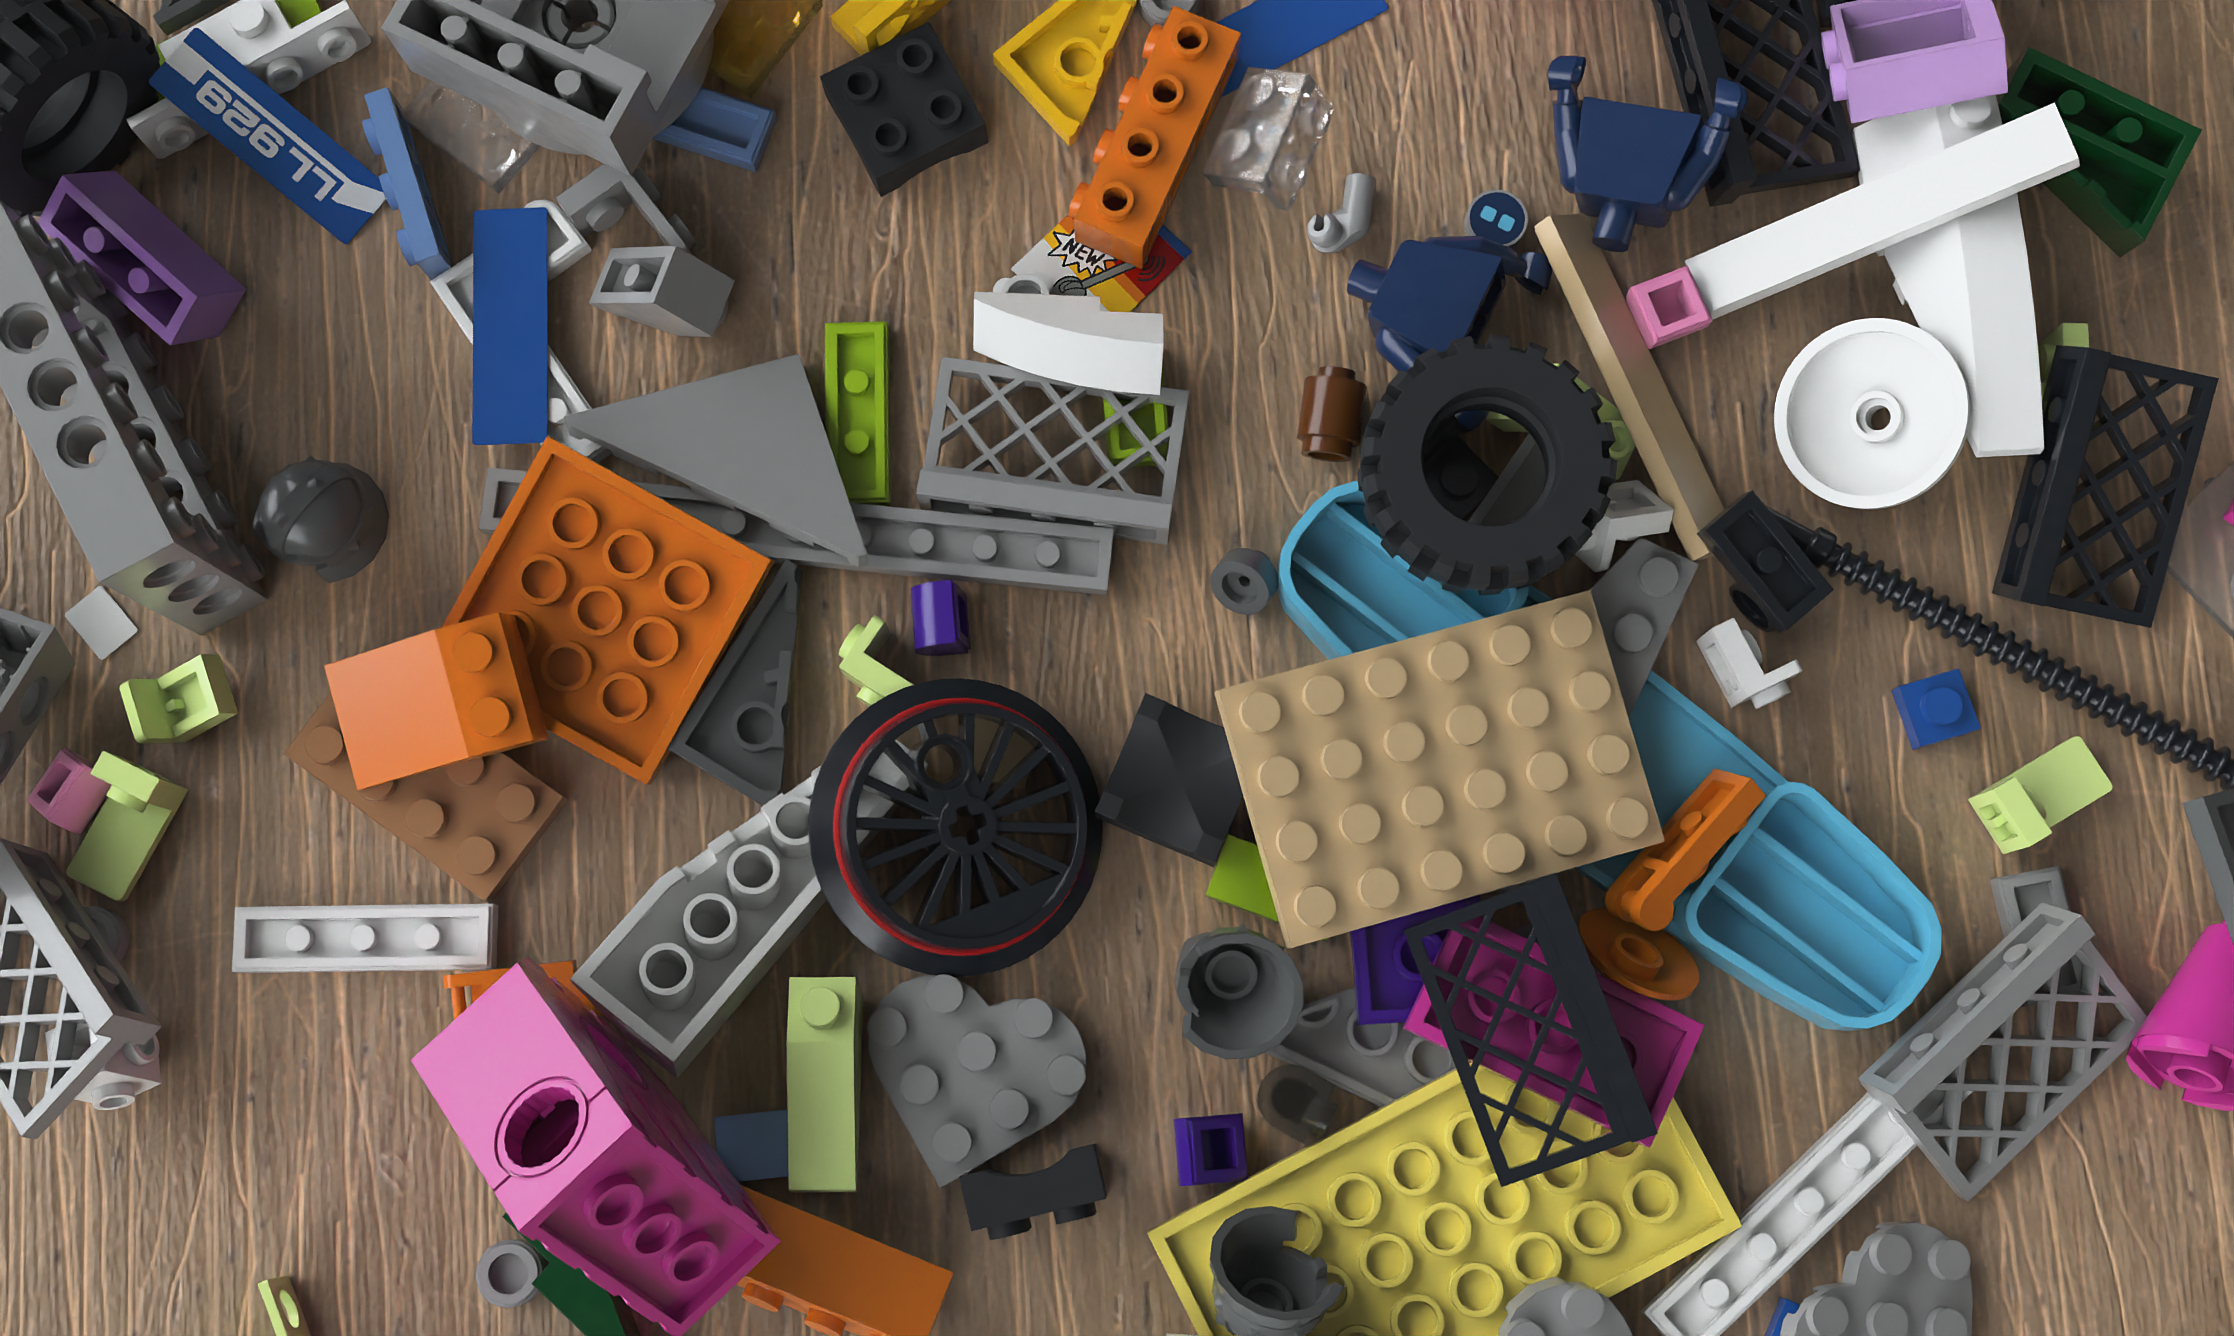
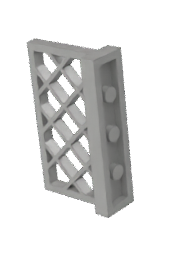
[916,357,1189,545]
[0,838,162,1140]
[1858,902,2147,1202]

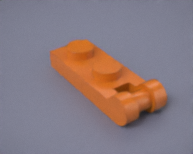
[1605,768,1766,931]

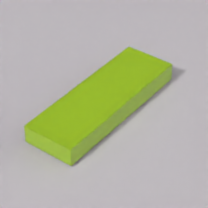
[825,321,891,507]

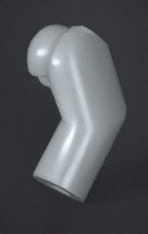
[1307,173,1376,253]

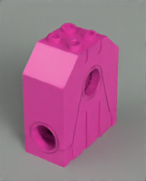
[411,956,781,1336]

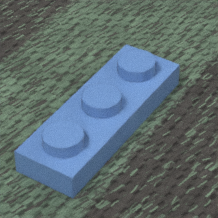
[362,87,453,280]

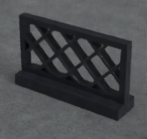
[1652,0,1860,207]
[1992,345,2219,628]
[1404,873,1658,1187]

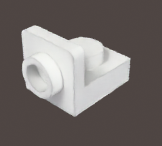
[1575,480,1674,572]
[1696,618,1803,709]

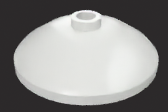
[1774,318,1971,510]

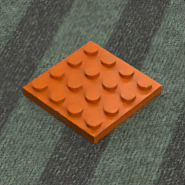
[442,436,775,785]

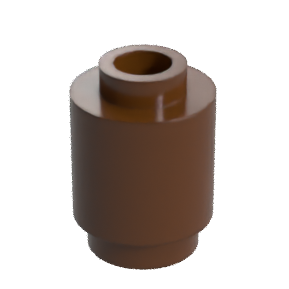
[1297,366,1367,462]

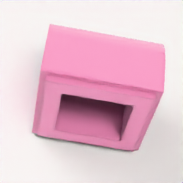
[1626,265,1713,349]
[27,747,111,835]

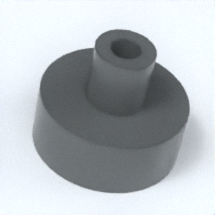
[1210,548,1278,615]

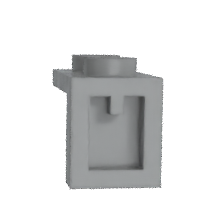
[556,164,697,255]

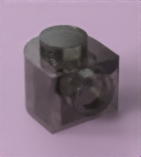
[1255,1064,1339,1144]

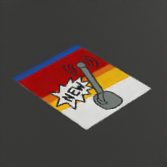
[1011,215,1192,312]

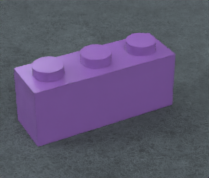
[38,170,246,345]

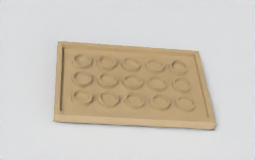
[1214,590,1665,948]

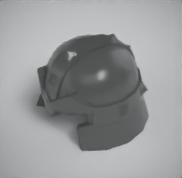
[253,456,389,583]
[1174,924,1304,1060]
[1210,1206,1345,1336]

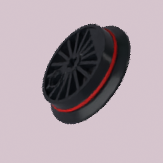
[808,678,1103,977]

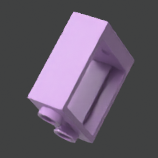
[1821,0,2008,124]

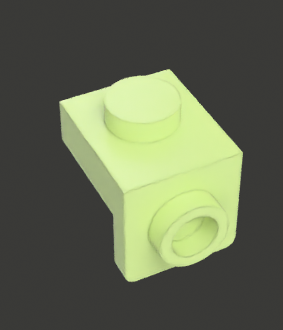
[838,615,913,707]
[119,654,238,743]

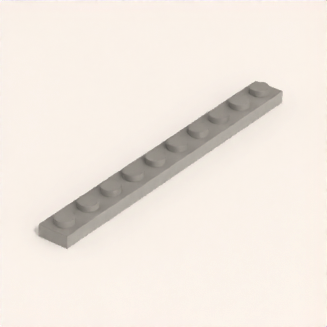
[479,467,1114,595]

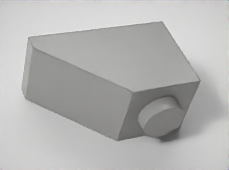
[589,246,735,337]

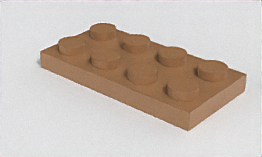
[283,651,569,903]

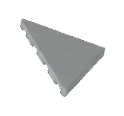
[564,354,868,567]
[1265,923,1539,1108]

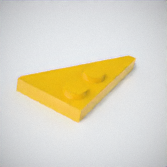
[992,0,1138,147]

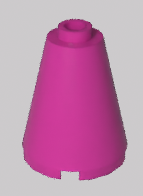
[2126,920,2234,1111]

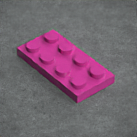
[1403,907,1705,1147]

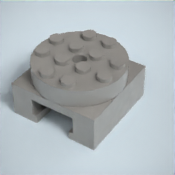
[381,0,729,176]

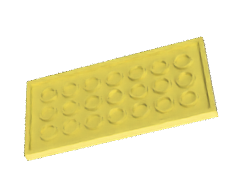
[1146,1061,1742,1336]

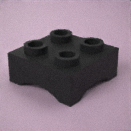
[820,22,988,197]
[1095,693,1243,867]
[959,1143,1107,1240]

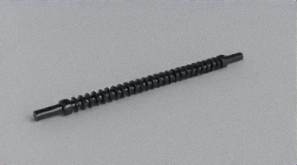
[1764,504,2234,791]

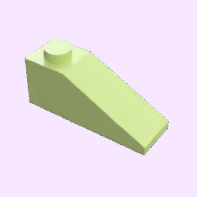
[786,977,864,1193]

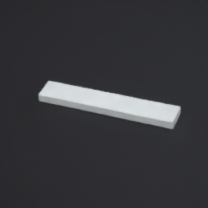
[1685,103,2080,320]
[1640,1077,1973,1336]

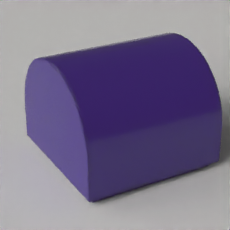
[910,580,971,656]
[1173,1113,1248,1186]

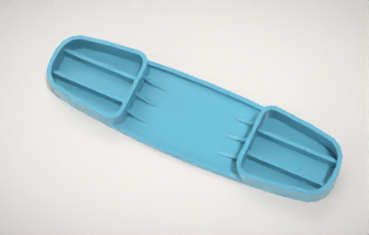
[1277,481,1942,1031]

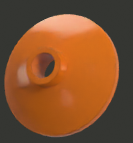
[1577,908,1700,1001]

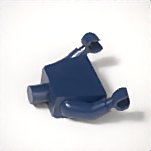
[1548,56,1748,252]
[1347,236,1552,433]

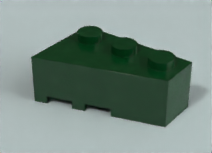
[1996,47,2202,257]

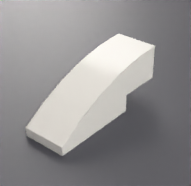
[973,292,1164,395]

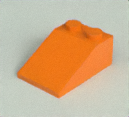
[324,612,549,790]

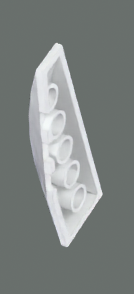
[1851,95,2044,457]
[570,740,928,1078]

